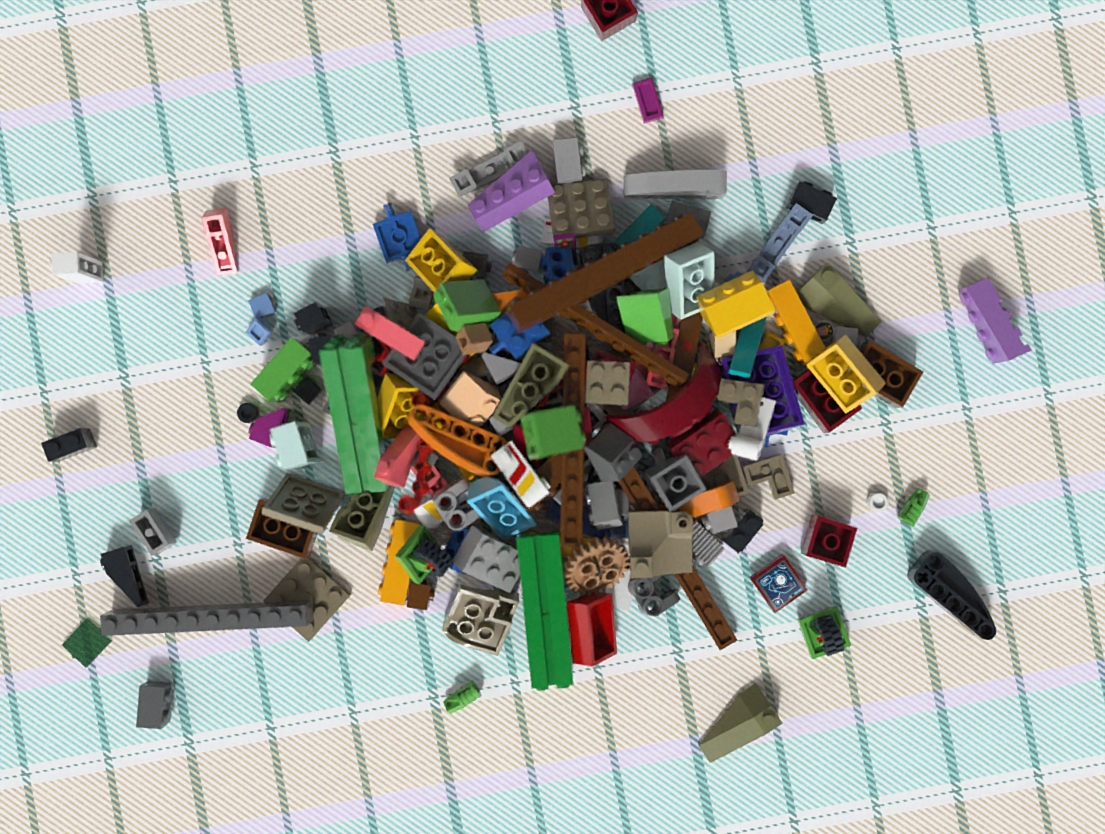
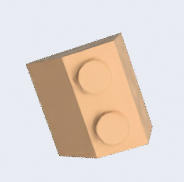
[439,371,502,428]

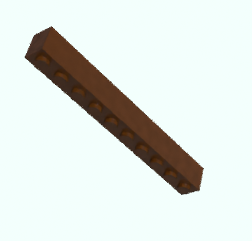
[507,213,704,334]

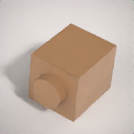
[456,323,493,355]

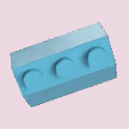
[467,476,538,540]

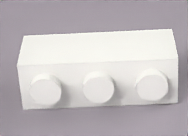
[49,252,104,284]

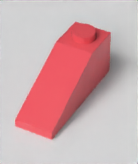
[201,207,238,276]
[355,306,425,360]
[374,425,421,488]

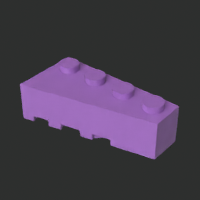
[468,150,555,232]
[958,277,1032,364]

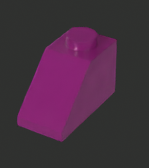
[248,408,291,448]

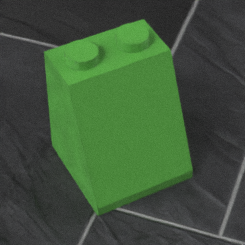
[434,279,501,332]
[617,288,674,346]
[521,405,585,459]

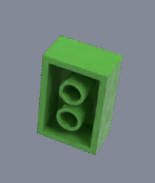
[250,337,316,402]

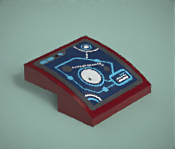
[749,554,808,614]

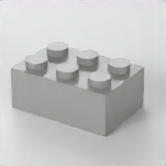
[452,526,520,593]

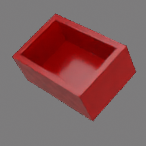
[567,591,617,667]

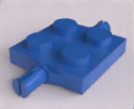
[372,203,421,271]
[489,312,549,359]

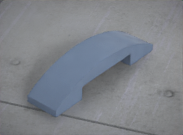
[746,203,813,283]

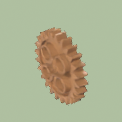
[563,537,630,596]

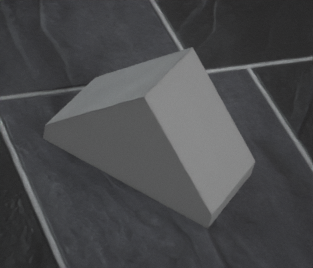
[482,352,521,385]

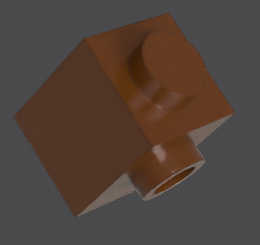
[406,578,435,610]

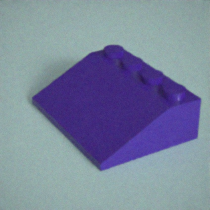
[719,345,805,436]

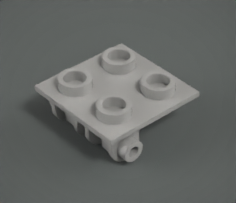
[382,297,418,330]

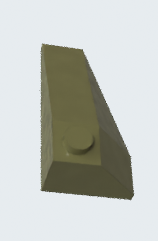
[797,263,881,337]
[493,343,569,428]
[329,485,395,551]
[698,683,783,763]

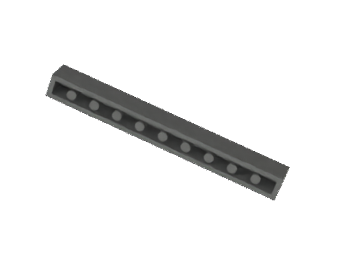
[100,600,313,636]

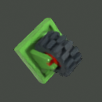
[395,525,453,584]
[797,606,851,659]

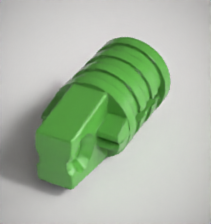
[897,488,930,527]
[443,680,482,714]

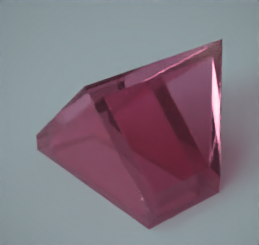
[621,369,654,410]

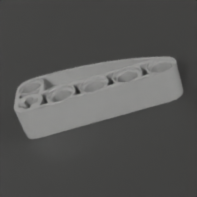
[624,170,727,199]

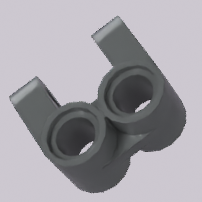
[628,575,681,617]

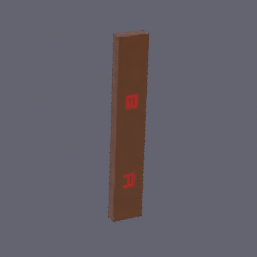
[665,312,703,402]

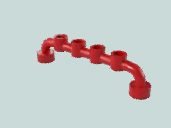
[398,392,437,514]

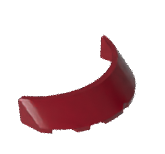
[605,342,722,444]

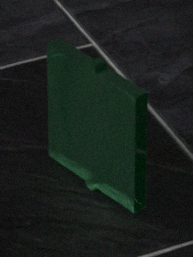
[62,618,112,668]

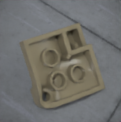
[628,510,693,578]
[443,584,519,656]

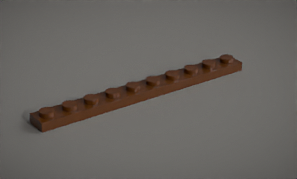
[502,262,689,387]
[560,334,586,548]
[618,466,738,650]

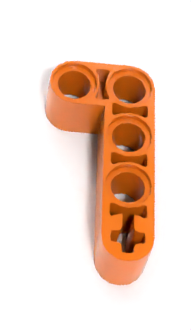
[657,480,740,521]

